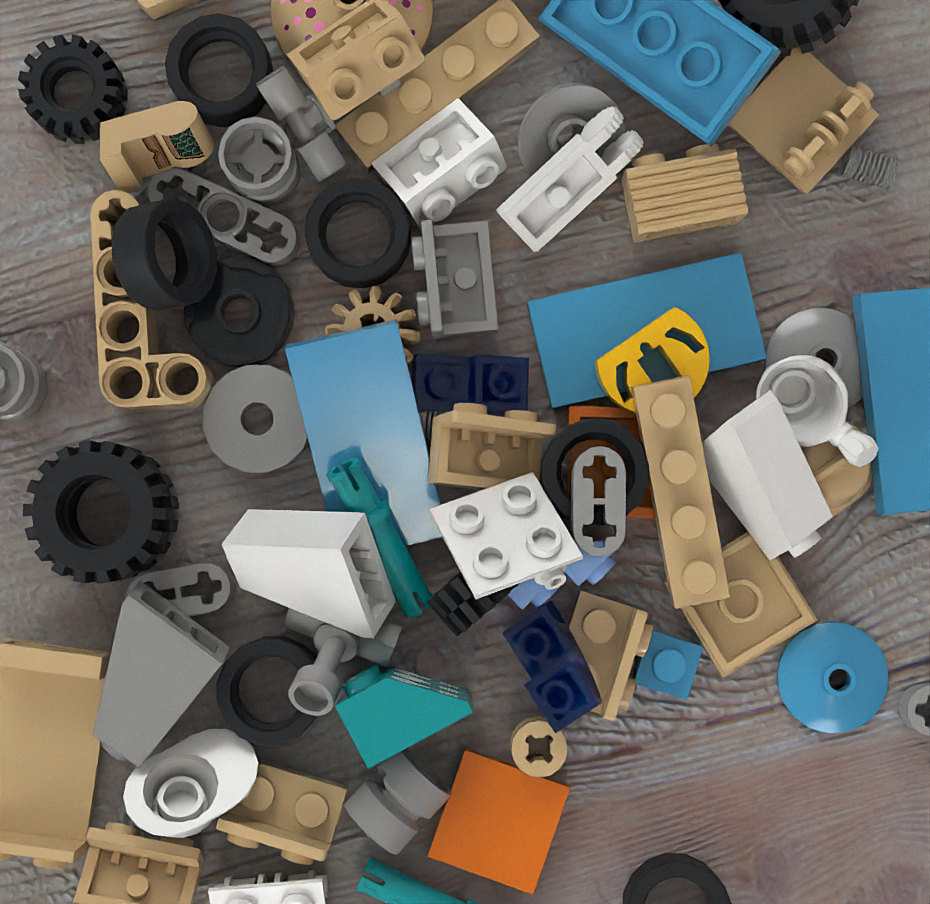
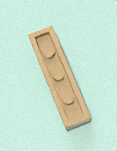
[335,0,540,173]
[631,376,730,609]

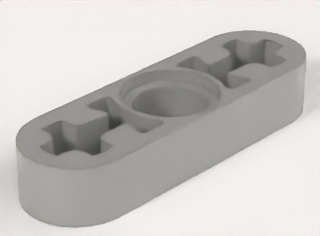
[148,167,300,267]

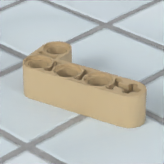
[90,190,216,412]

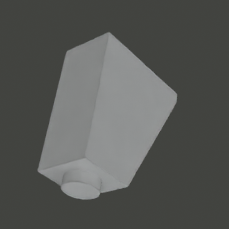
[93,581,230,768]

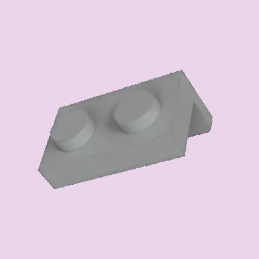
[411,220,498,339]

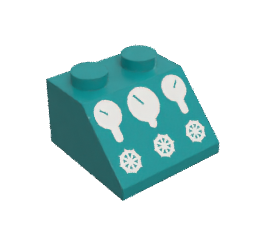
[335,664,473,769]

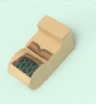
[100,101,215,193]

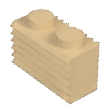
[621,143,748,243]

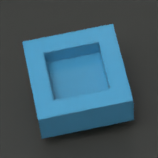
[632,630,703,700]

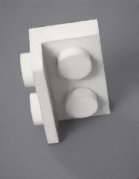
[371,98,507,231]

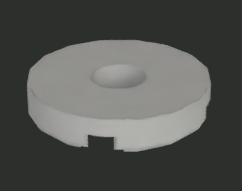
[203,365,309,474]

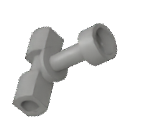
[255,66,401,182]
[283,608,403,716]

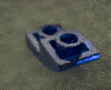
[411,353,529,413]
[502,600,603,733]

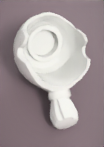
[756,355,879,467]

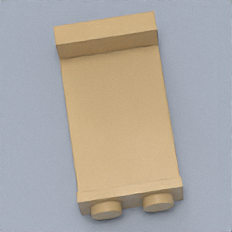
[0,638,111,869]

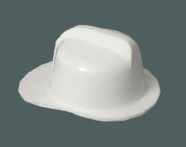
[123,729,258,838]

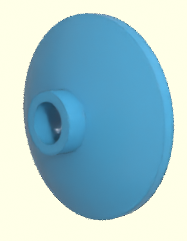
[777,622,888,733]

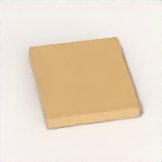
[663,530,817,678]

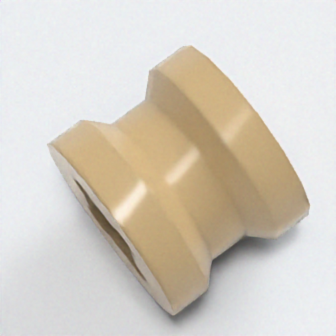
[510,715,568,778]

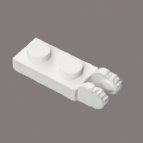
[496,106,644,252]

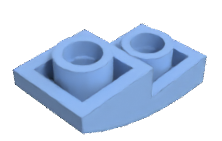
[508,538,616,610]

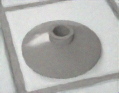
[518,83,625,177]
[764,308,863,409]

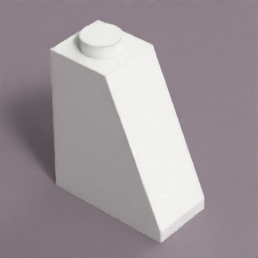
[702,390,833,560]
[222,509,396,639]

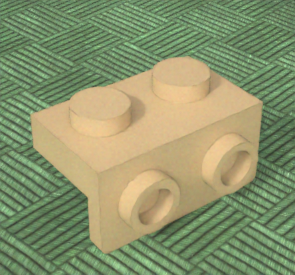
[428,403,556,490]
[73,823,204,904]

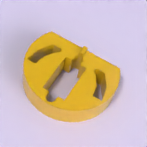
[594,307,710,414]

